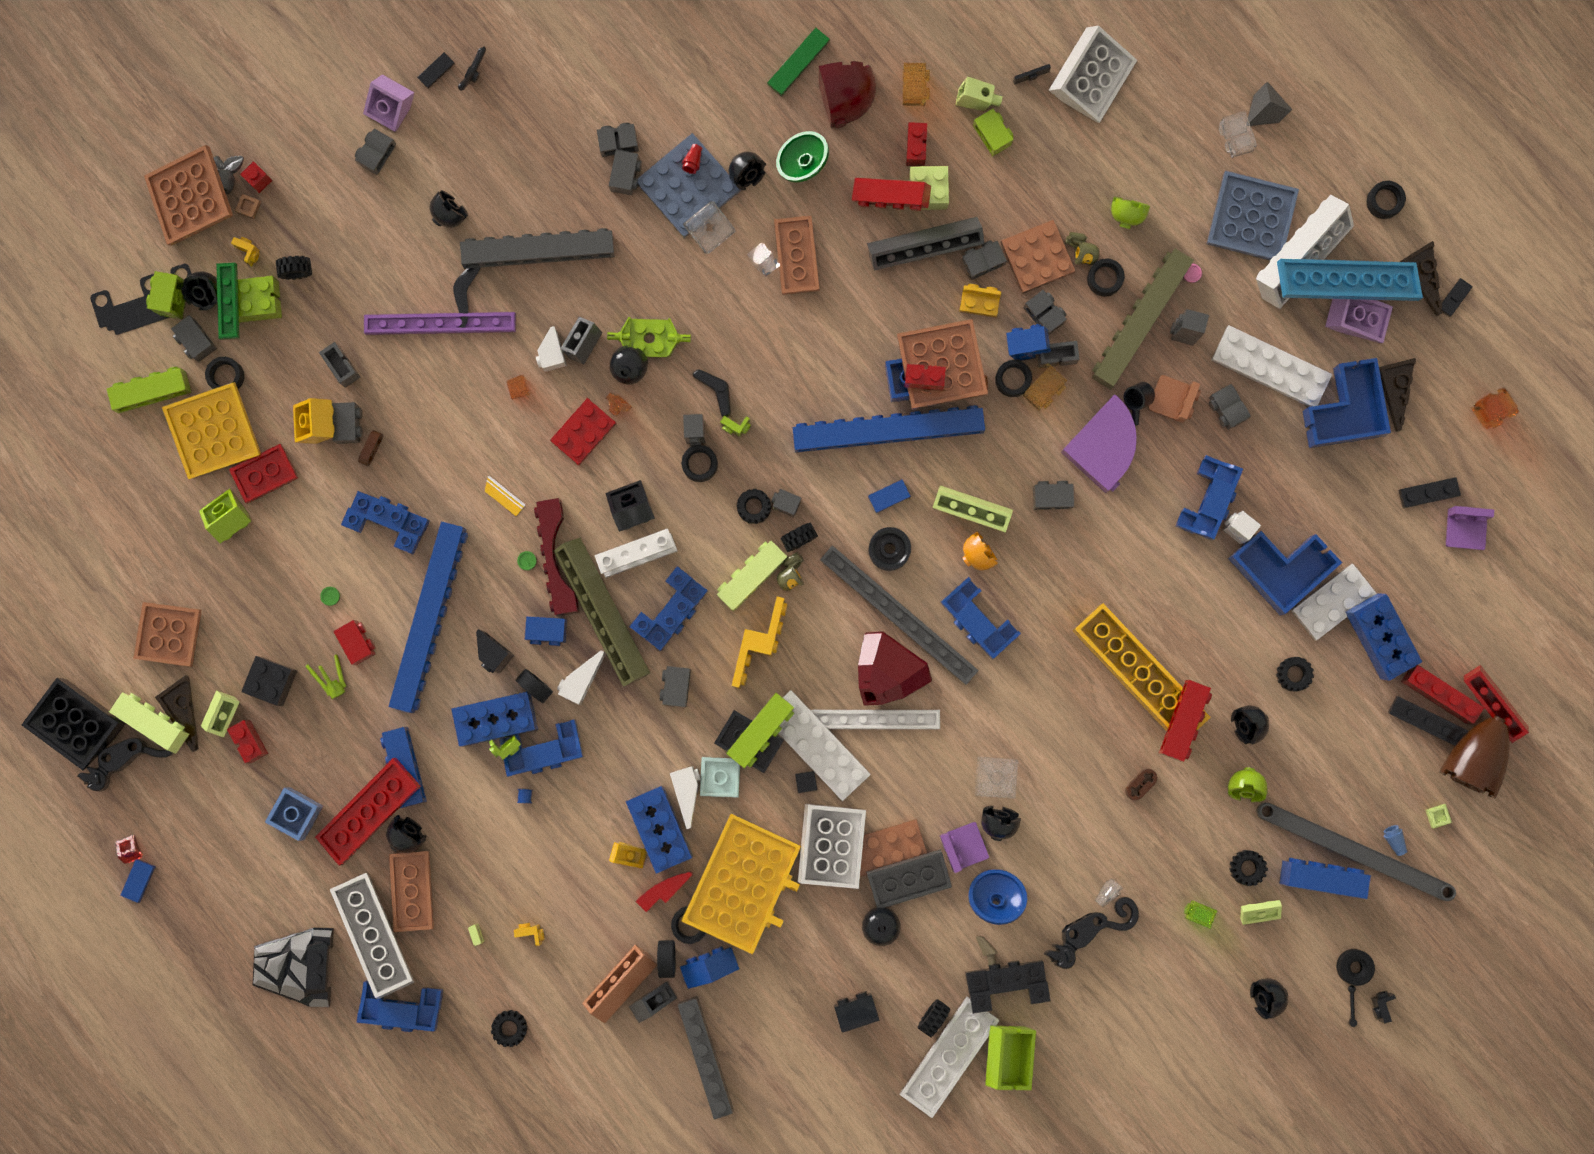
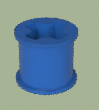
[517,789,533,803]

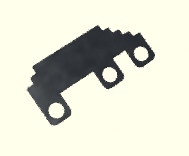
[90,263,191,335]

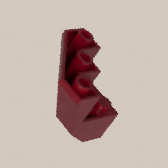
[858,631,932,706]

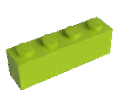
[106,367,192,413]
[726,693,795,768]

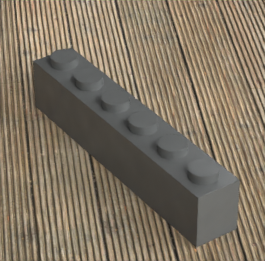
[867,217,985,271]
[678,996,734,1120]

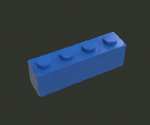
[380,727,427,808]

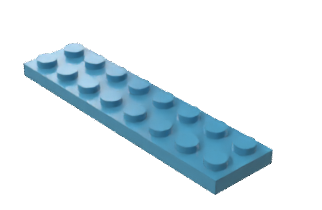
[1277,259,1423,301]

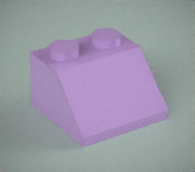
[363,75,414,132]

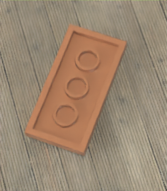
[774,216,820,295]
[860,819,927,877]
[389,851,434,932]

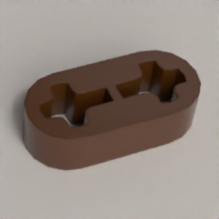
[358,430,383,466]
[1125,769,1158,800]

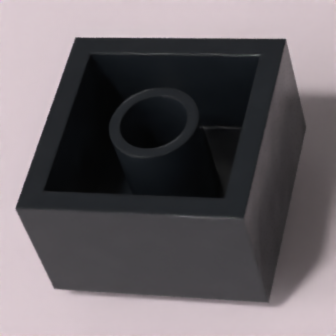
[241,656,298,706]

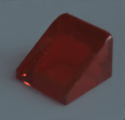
[116,835,142,864]

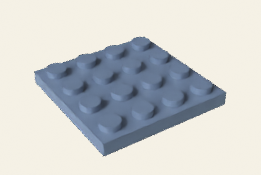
[638,133,741,238]
[1206,171,1299,260]

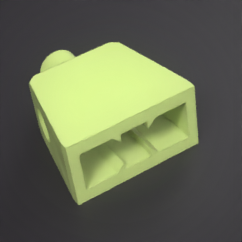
[955,76,1003,111]

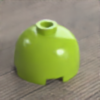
[1111,197,1150,229]
[1228,767,1268,802]

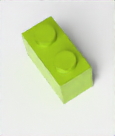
[973,108,1014,157]

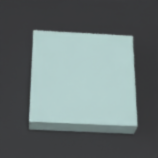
[700,757,740,798]

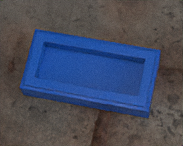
[868,479,911,513]
[120,859,156,903]

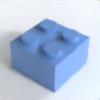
[265,787,323,841]

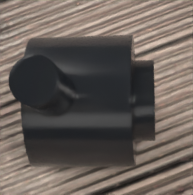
[1123,382,1155,425]

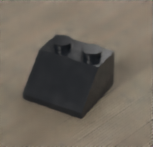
[605,480,655,532]
[476,629,515,673]
[834,991,880,1033]

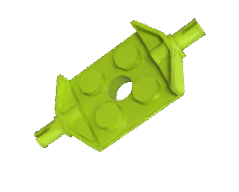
[607,317,691,357]

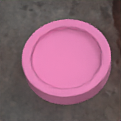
[1183,264,1202,283]

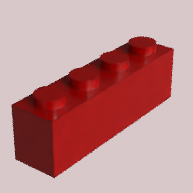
[852,178,931,211]
[1401,665,1484,724]
[1464,665,1529,743]
[1159,680,1212,762]

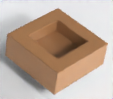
[235,194,261,219]

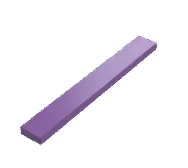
[364,312,516,335]

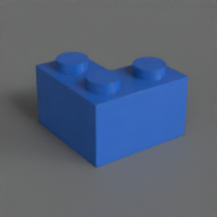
[1006,324,1051,361]
[680,946,739,989]

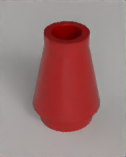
[682,144,703,174]

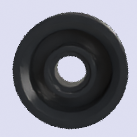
[868,527,911,571]

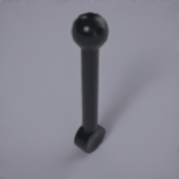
[1348,985,1357,1027]

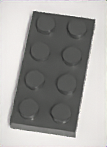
[866,849,952,908]

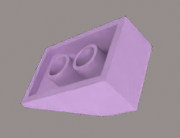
[1325,299,1393,343]

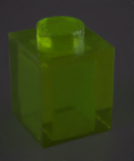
[1184,900,1217,929]

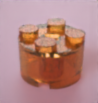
[1471,387,1519,429]

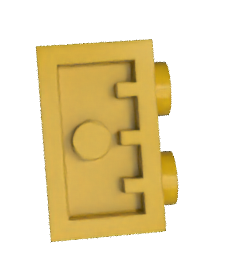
[959,284,1001,318]

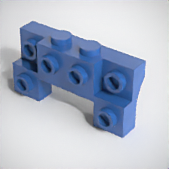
[1175,455,1243,540]
[341,491,430,555]
[629,566,708,651]
[940,577,1021,660]
[499,719,584,777]
[357,981,443,1032]

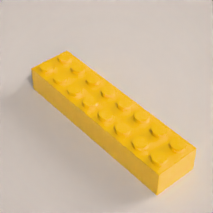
[1072,603,1211,731]

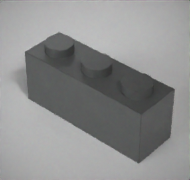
[1170,309,1209,346]

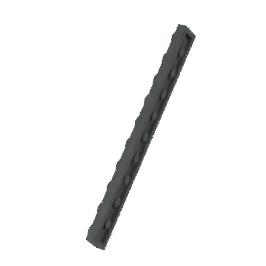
[820,545,979,685]

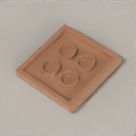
[1001,220,1075,294]
[133,602,202,667]

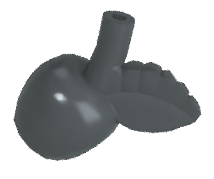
[214,156,244,195]

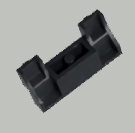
[965,960,1051,1014]

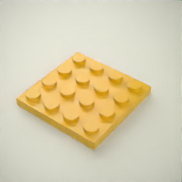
[162,382,261,479]

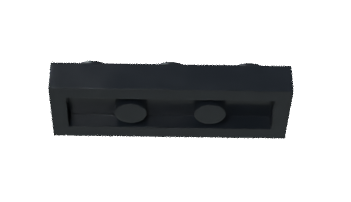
[1398,477,1461,509]

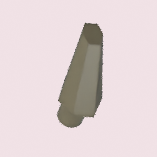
[976,936,998,965]

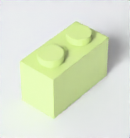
[201,690,239,737]

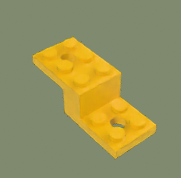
[732,597,788,689]

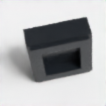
[795,771,817,793]

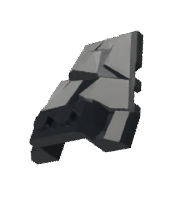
[252,927,334,1007]

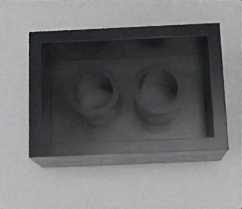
[714,710,784,773]

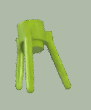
[306,655,347,699]

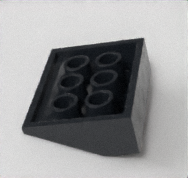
[21,678,126,770]

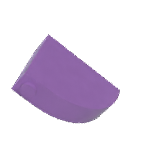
[1061,394,1136,493]

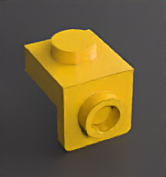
[231,237,260,267]
[514,923,545,946]

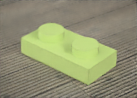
[1240,900,1282,925]

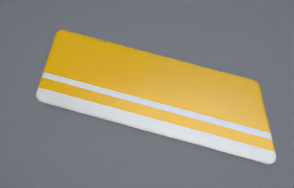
[485,476,525,516]

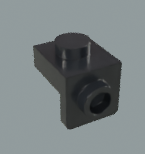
[1371,991,1396,1024]

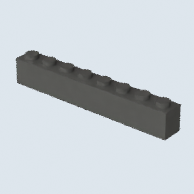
[460,228,615,269]

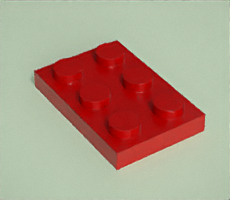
[550,398,617,466]
[229,444,298,504]

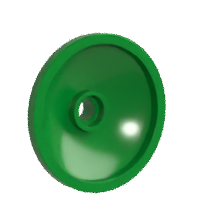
[776,131,829,183]

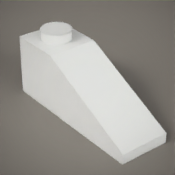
[557,651,606,705]
[670,766,701,829]

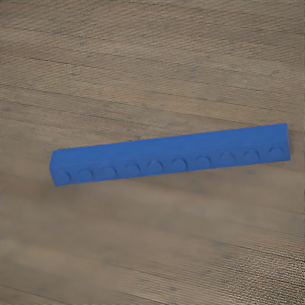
[792,405,985,453]
[388,521,468,713]

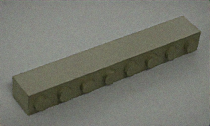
[1092,248,1194,390]
[554,538,650,687]

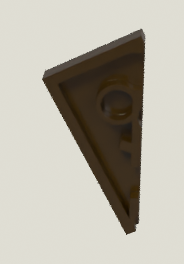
[1400,241,1442,317]
[1379,358,1416,432]
[155,675,199,752]

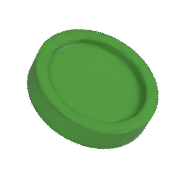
[517,551,537,571]
[320,587,340,606]

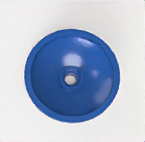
[968,869,1027,925]

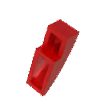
[635,871,694,912]

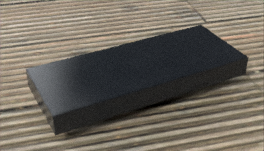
[417,52,455,88]
[1013,64,1051,85]
[1441,278,1473,317]

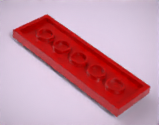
[315,758,421,866]

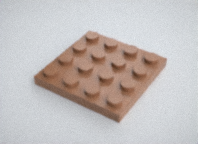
[144,145,233,246]
[897,319,988,410]

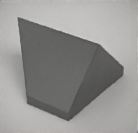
[1246,82,1293,126]

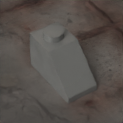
[629,981,677,1023]

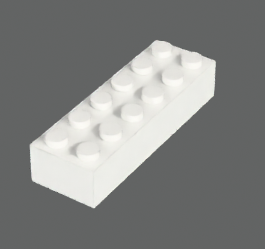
[1256,195,1354,309]
[330,873,414,999]

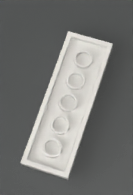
[1211,325,1332,407]
[779,690,871,801]
[900,997,1000,1118]

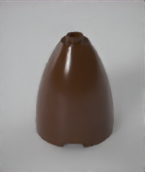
[1439,716,1510,799]

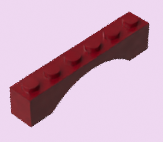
[534,498,580,616]

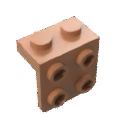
[1148,375,1201,423]

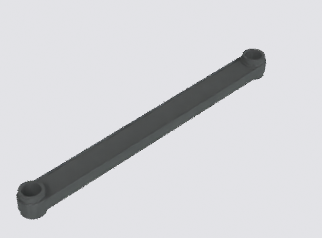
[1256,802,1456,901]

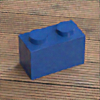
[525,616,567,646]

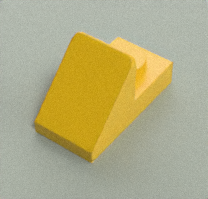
[609,842,647,869]

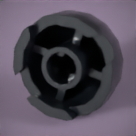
[728,151,766,190]
[429,190,468,228]
[181,271,217,311]
[610,345,648,385]
[1231,705,1269,745]
[981,806,1021,841]
[386,815,427,853]
[862,907,901,946]
[1250,978,1288,1019]

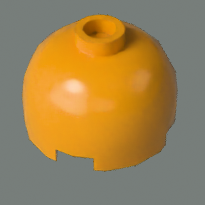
[962,531,998,571]

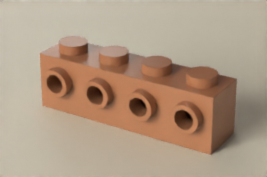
[582,944,657,1023]

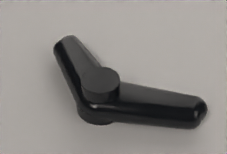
[458,46,486,91]
[693,369,731,417]

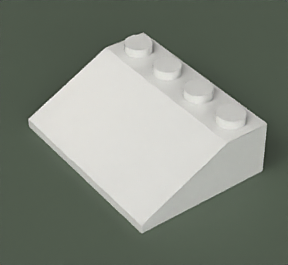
[1049,26,1137,123]
[797,804,866,889]

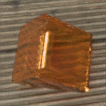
[506,375,530,400]

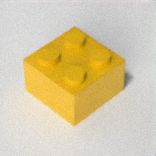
[293,398,335,444]

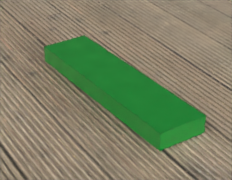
[767,27,830,97]
[216,262,240,340]

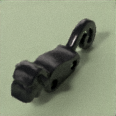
[77,738,174,792]
[1044,897,1139,969]

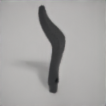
[453,268,481,328]

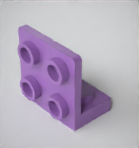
[1446,506,1494,550]
[939,822,989,873]

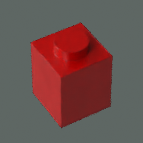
[240,161,273,194]

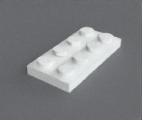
[1291,564,1377,641]

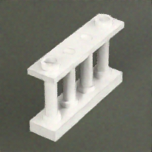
[594,529,678,578]

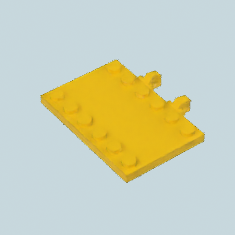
[681,814,801,954]

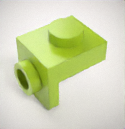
[720,416,751,437]
[489,735,521,760]

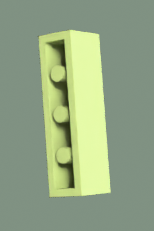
[933,485,1013,532]
[716,541,787,612]
[109,692,189,754]

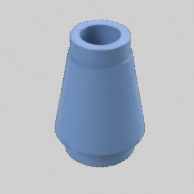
[1383,825,1408,856]

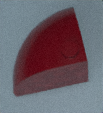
[819,61,876,128]

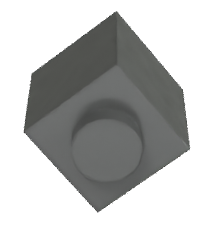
[771,489,802,517]

